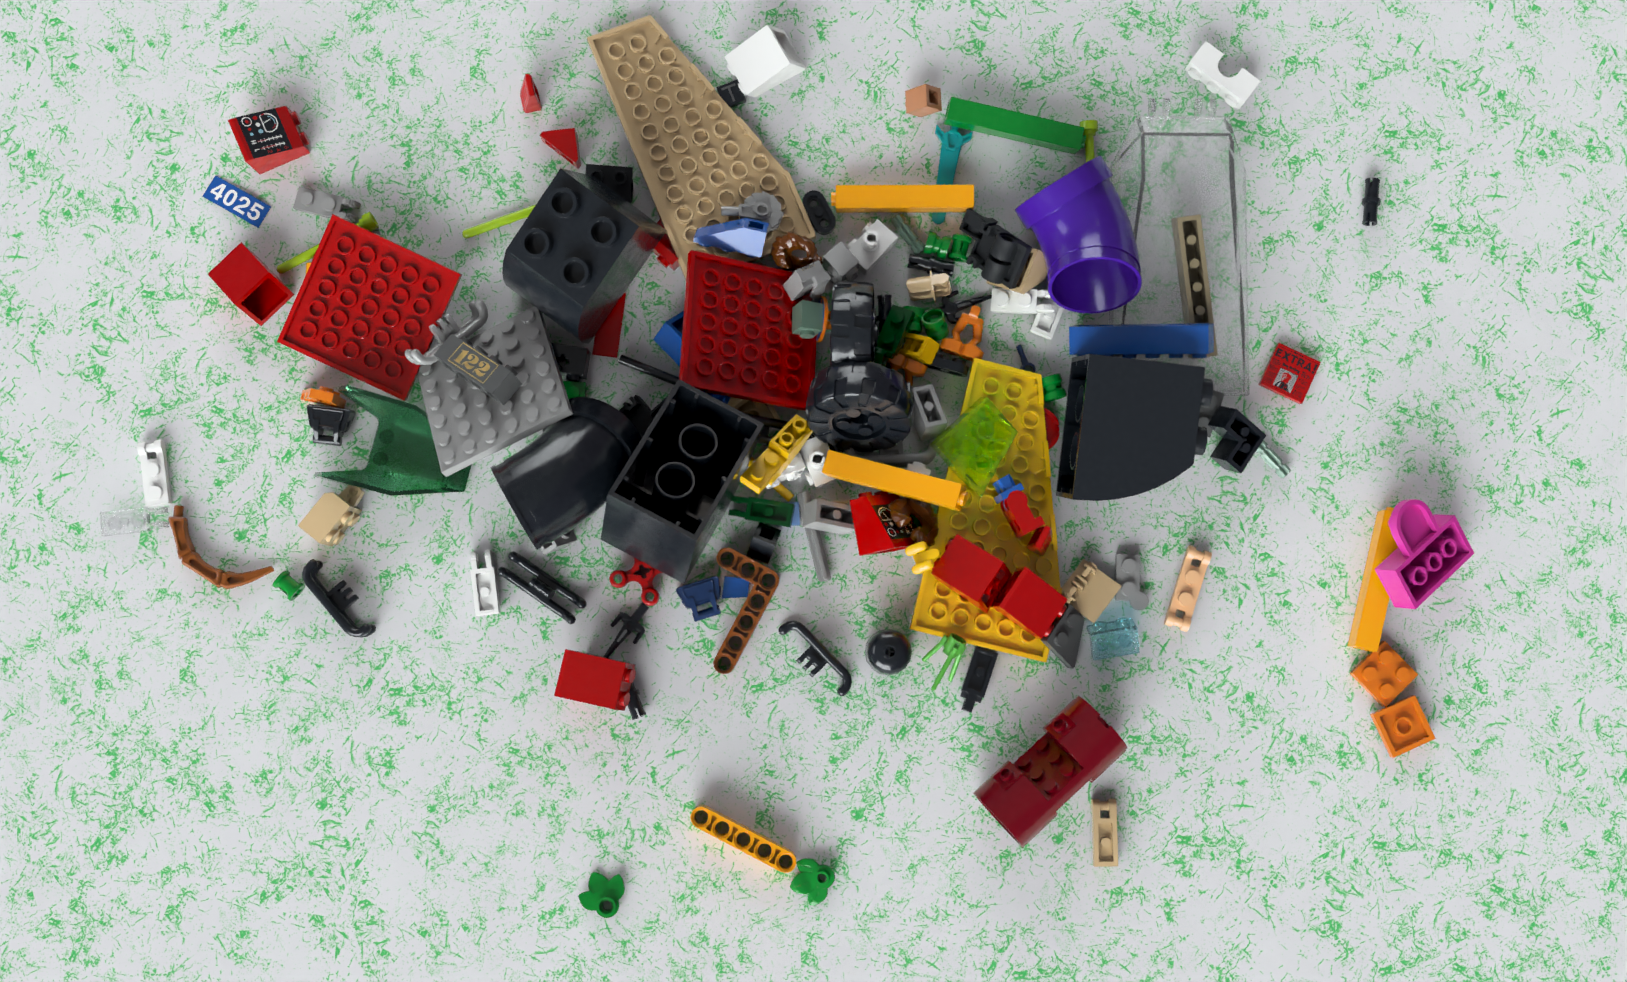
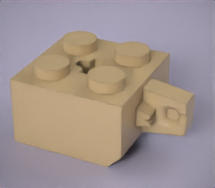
[298,483,365,547]

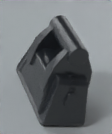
[307,404,356,446]

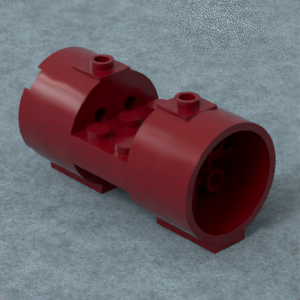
[973,696,1127,848]

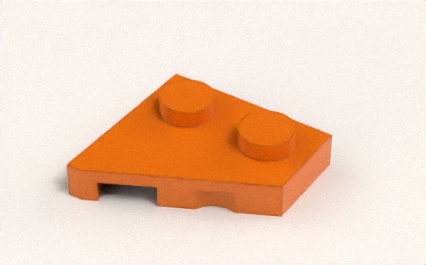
[300,386,346,408]

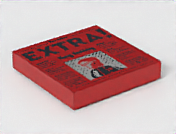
[1258,343,1321,404]

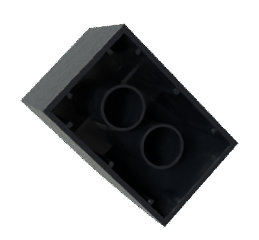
[502,168,667,344]
[1056,354,1213,501]
[600,379,764,584]

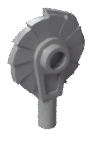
[721,191,784,233]

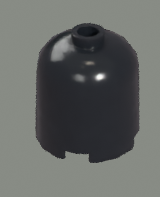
[865,629,912,676]

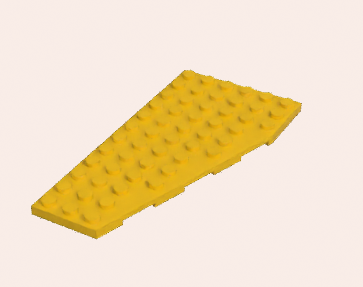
[909,358,1062,662]

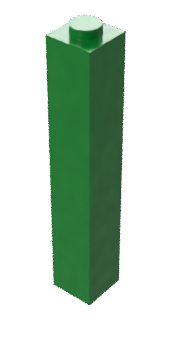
[943,97,1086,155]

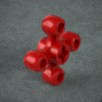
[609,557,663,606]

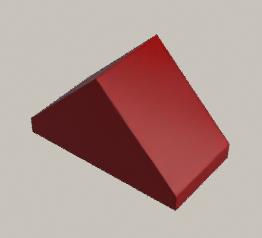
[540,128,581,169]

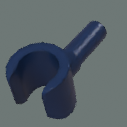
[1016,345,1036,373]

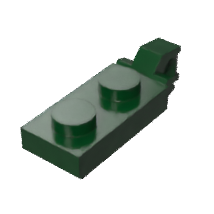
[875,305,915,367]

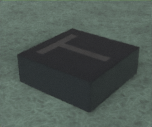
[716,79,746,108]

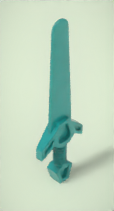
[932,125,973,224]

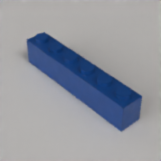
[1069,323,1214,359]

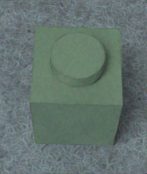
[792,300,823,339]

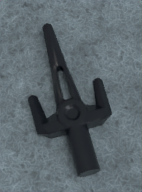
[935,290,992,324]
[603,602,649,658]

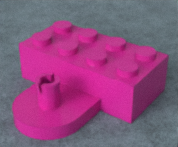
[1375,499,1474,609]

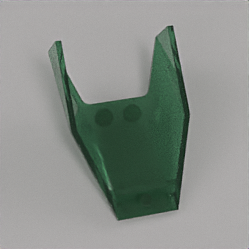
[314,385,472,496]

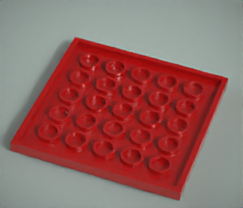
[277,214,462,401]
[679,250,817,411]

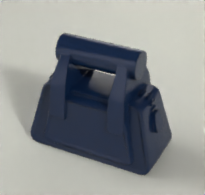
[676,576,721,622]

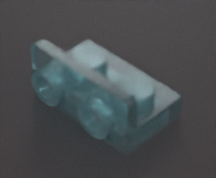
[1086,617,1140,660]

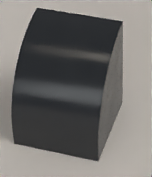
[747,522,781,564]

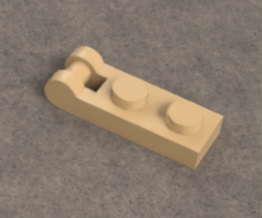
[1091,799,1118,867]

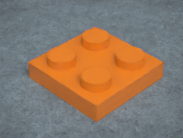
[1350,641,1418,707]
[1370,695,1436,758]

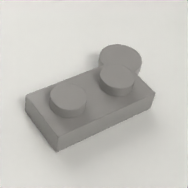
[1115,554,1149,610]

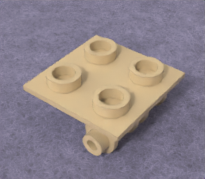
[1062,559,1122,623]

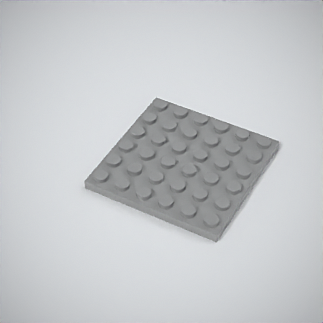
[417,307,573,477]

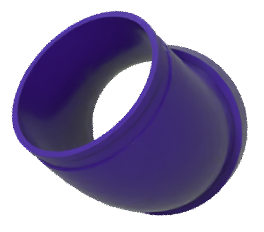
[1015,155,1142,314]

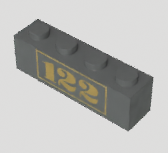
[434,334,522,405]

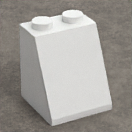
[724,25,806,97]

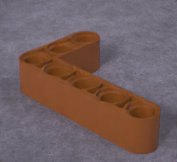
[713,548,779,674]

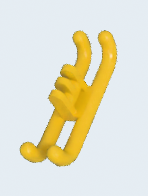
[905,541,941,574]

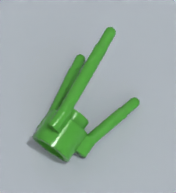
[922,633,967,691]

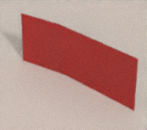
[592,293,626,358]

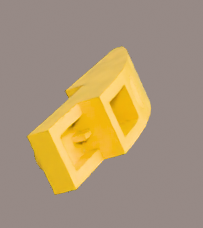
[740,414,813,494]

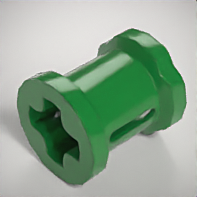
[947,234,972,263]
[272,570,305,601]

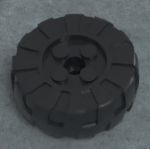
[830,281,878,367]
[806,361,915,453]

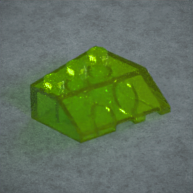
[929,397,1018,497]

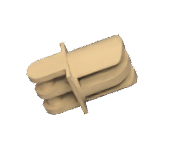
[906,271,952,302]

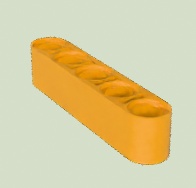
[690,805,796,873]

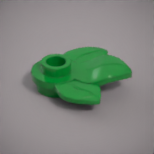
[790,858,835,906]
[578,872,625,918]

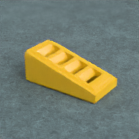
[899,333,940,365]

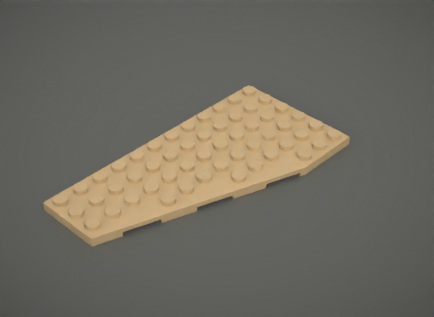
[587,15,816,280]

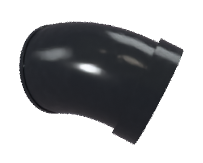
[490,397,642,550]

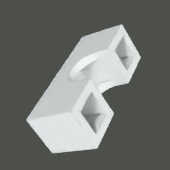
[1185,41,1261,109]

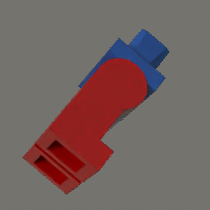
[992,474,1045,538]

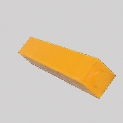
[831,185,974,213]
[822,450,968,511]
[1347,507,1398,652]

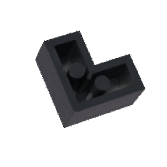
[1208,406,1266,473]

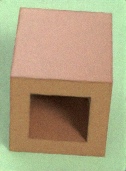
[905,84,942,117]

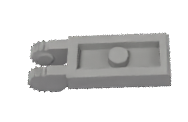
[293,186,361,223]

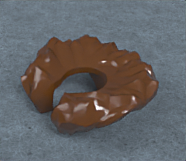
[770,231,823,271]
[888,497,939,547]

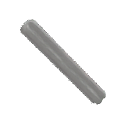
[797,491,831,582]

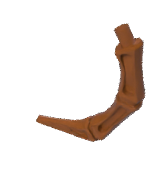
[168,505,275,589]

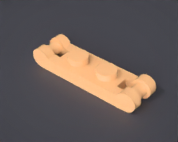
[1164,545,1212,632]

